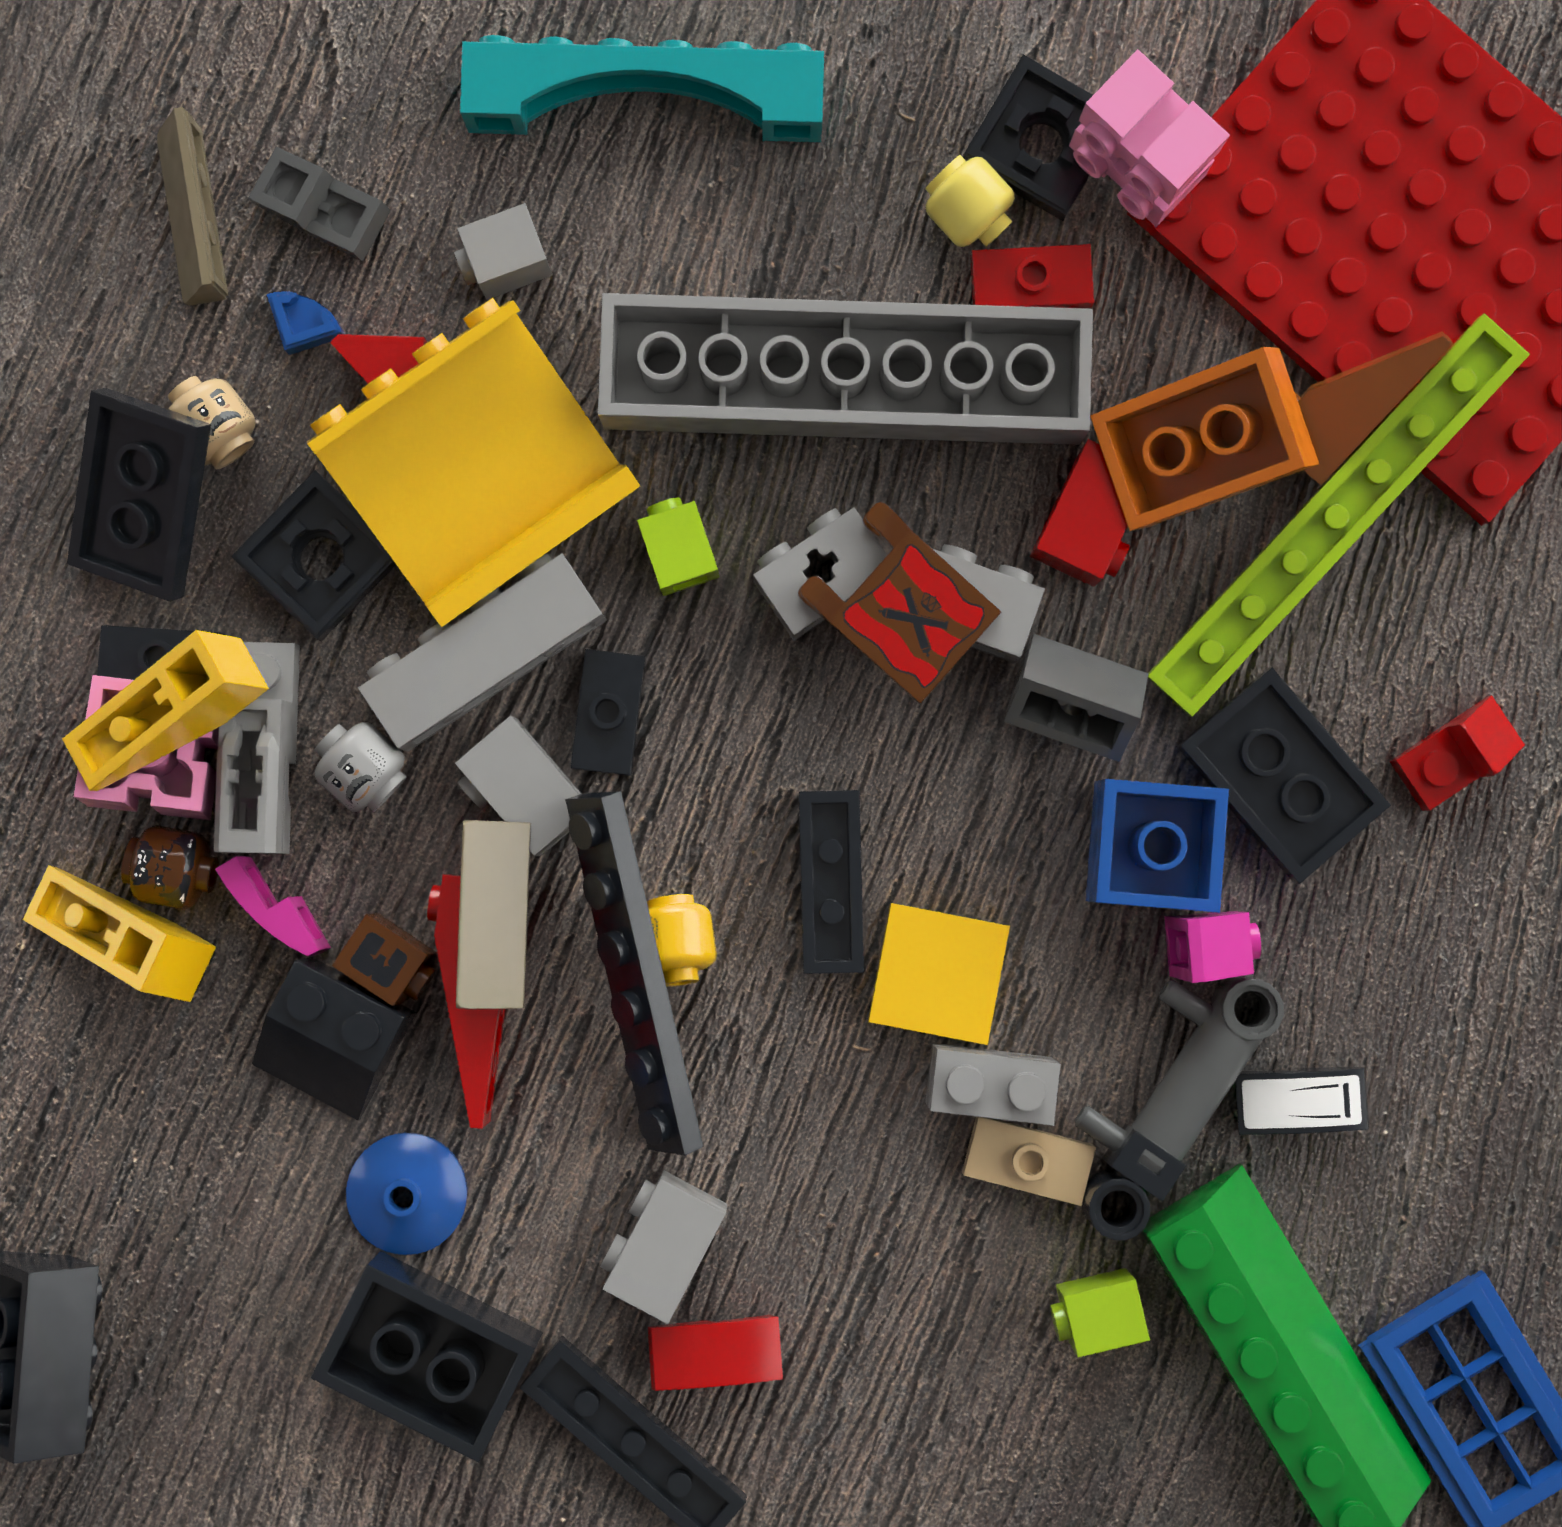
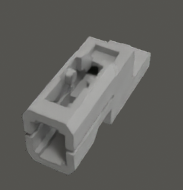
[214,642,300,854]

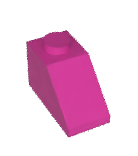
[1164,911,1261,983]

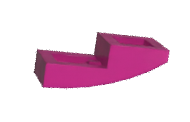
[215,856,331,956]

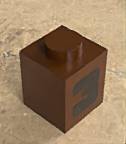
[332,913,437,1006]

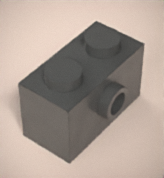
[1004,634,1148,762]

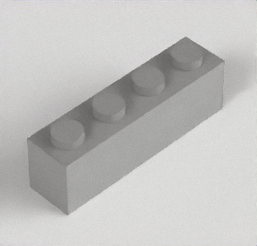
[358,553,607,752]

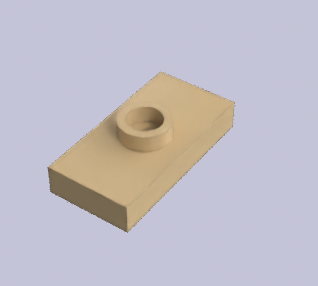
[962,1117,1096,1206]

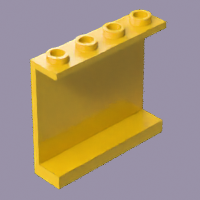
[307,298,640,627]

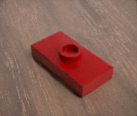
[970,244,1094,308]

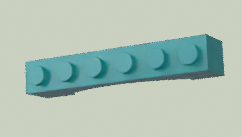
[460,35,824,142]

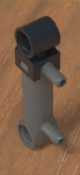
[1075,976,1284,1240]

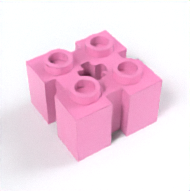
[1069,49,1230,227]
[74,675,219,820]

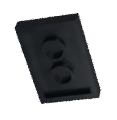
[67,388,211,602]
[1176,667,1391,884]

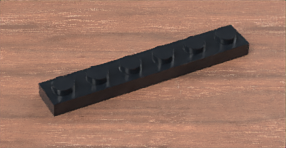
[565,791,704,1156]

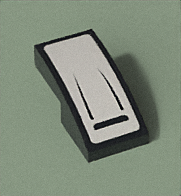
[1236,1067,1369,1135]

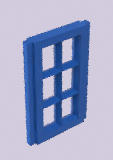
[1358,1270,1562,1527]

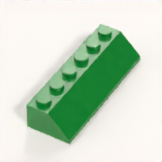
[1141,1163,1432,1527]

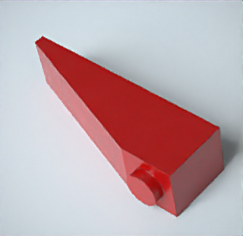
[427,874,506,1129]

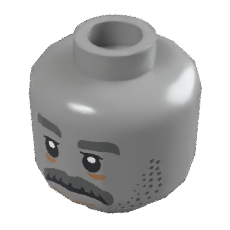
[314,722,407,812]

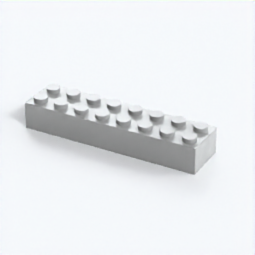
[598,293,1093,445]

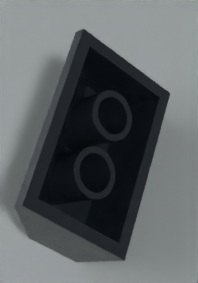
[0,1251,102,1464]

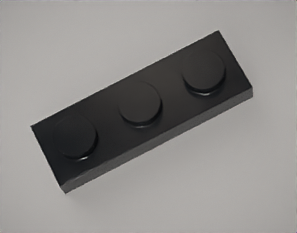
[799,790,864,974]

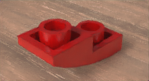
[648,1315,783,1391]

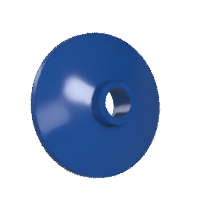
[346,1132,468,1255]

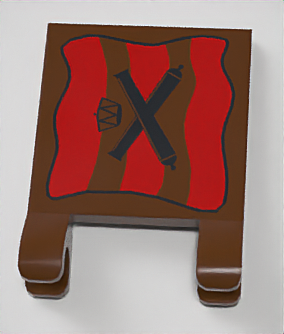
[798,502,1001,704]

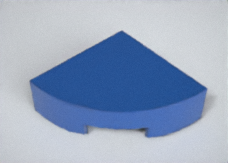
[267,291,344,355]

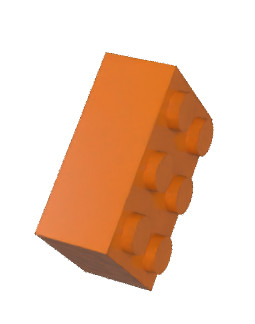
[1090,347,1319,531]

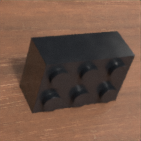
[311,1251,543,1463]

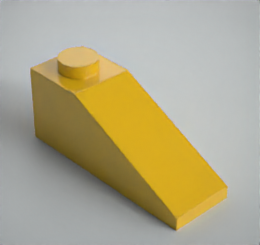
[62,630,269,791]
[23,865,216,1002]

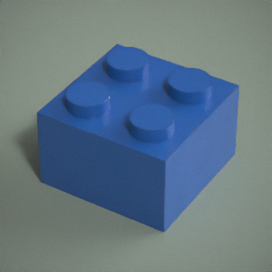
[1085,779,1229,913]

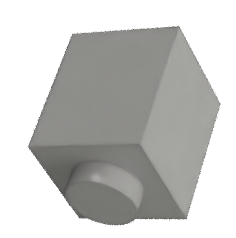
[454,203,553,300]

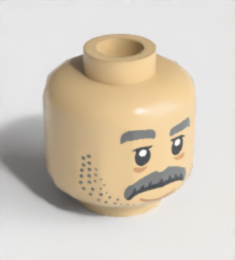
[168,376,256,469]

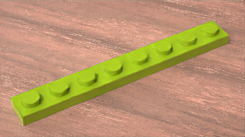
[1148,313,1530,717]

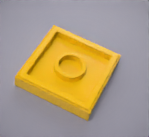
[868,903,1010,1045]

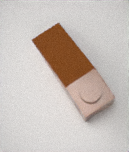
[1295,332,1453,485]

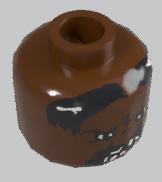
[121,825,219,910]

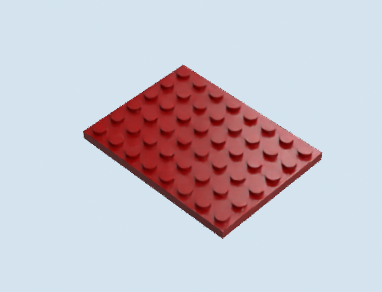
[1127,0,1562,526]

